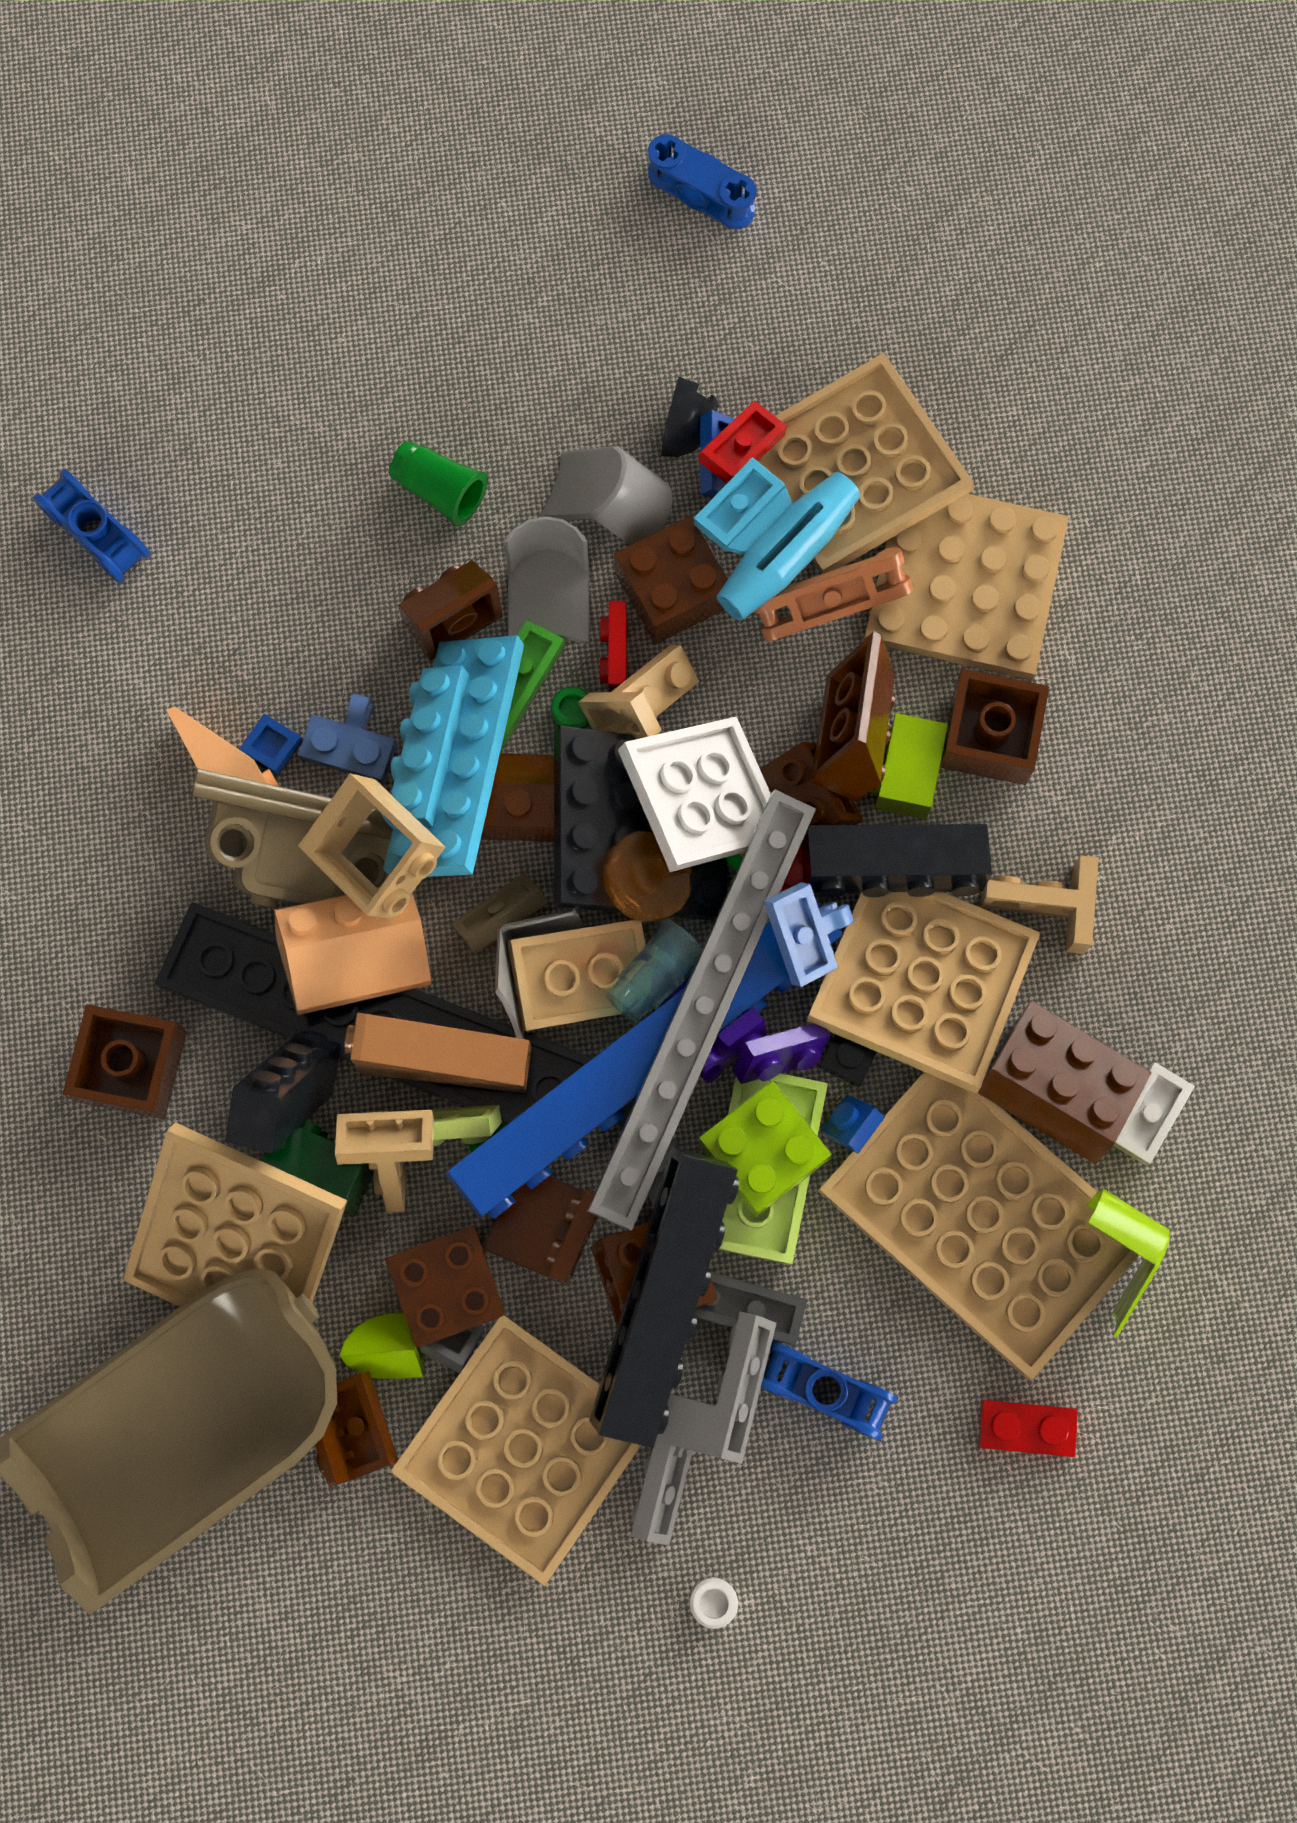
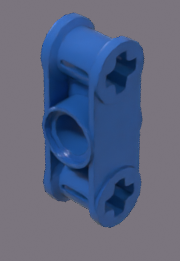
[648,134,756,229]
[32,469,151,584]
[761,1341,899,1442]

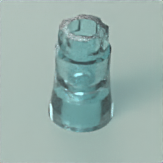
[606,919,703,1024]

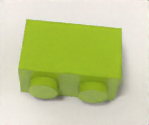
[869,713,948,819]

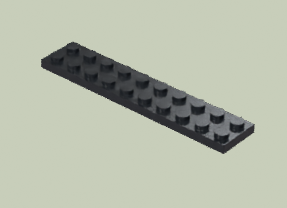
[155,902,593,1125]

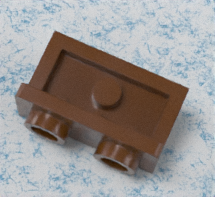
[315,1371,398,1487]

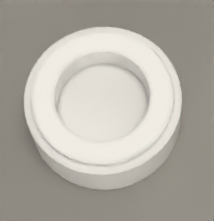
[690,1577,738,1629]

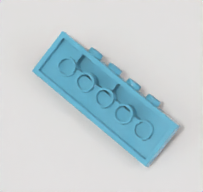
[382,635,524,877]

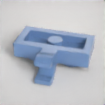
[298,693,397,784]
[763,882,853,987]

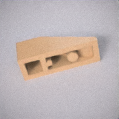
[166,706,279,786]

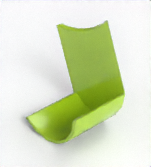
[1087,1188,1170,1339]

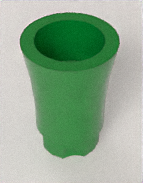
[388,441,488,526]

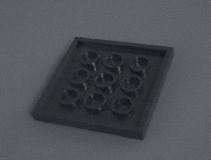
[554,726,727,921]

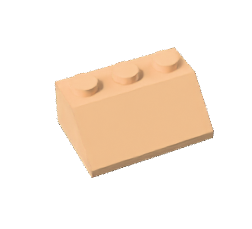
[275,888,431,1015]

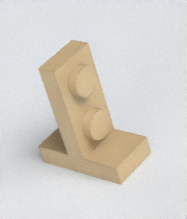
[578,644,699,739]
[980,855,1099,954]
[335,1110,434,1213]

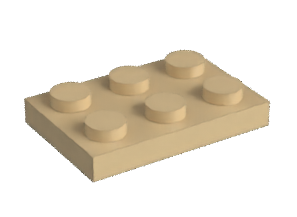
[507,919,656,1031]

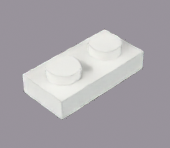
[1113,1062,1195,1166]

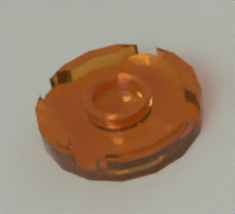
[603,831,692,922]

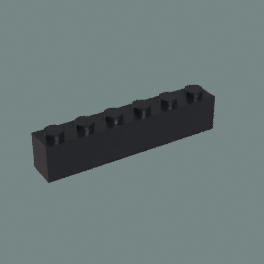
[589,1146,739,1448]

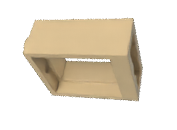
[298,773,446,919]

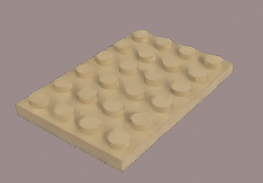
[818,1072,1139,1381]

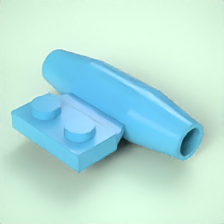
[694,457,860,621]

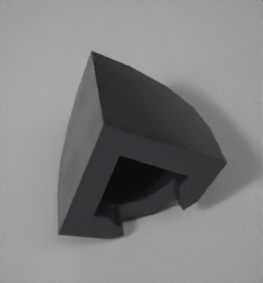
[661,377,719,457]

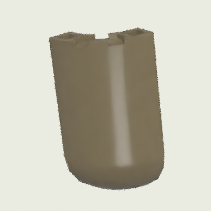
[0,1269,337,1615]

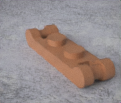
[754,547,913,641]

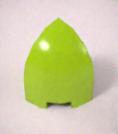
[340,1312,424,1380]

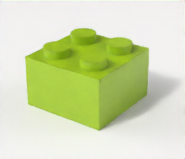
[698,1080,832,1218]

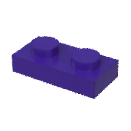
[732,1023,830,1084]

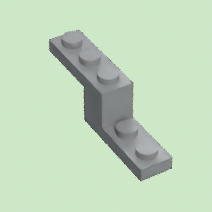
[630,1311,777,1545]

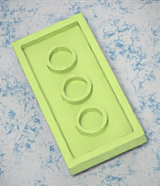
[718,1073,828,1266]

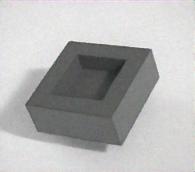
[419,1325,485,1374]

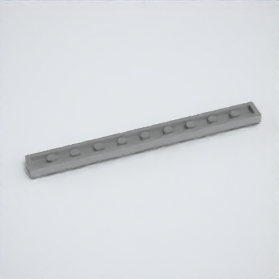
[587,790,816,1231]

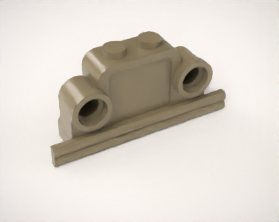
[191,768,393,909]

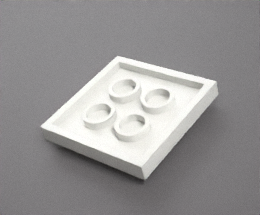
[618,717,771,872]

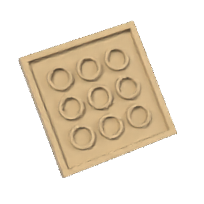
[758,353,974,574]
[863,494,1069,680]
[806,892,1041,1094]
[123,1122,348,1307]
[390,1315,641,1586]

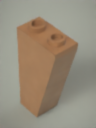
[345,1013,532,1093]

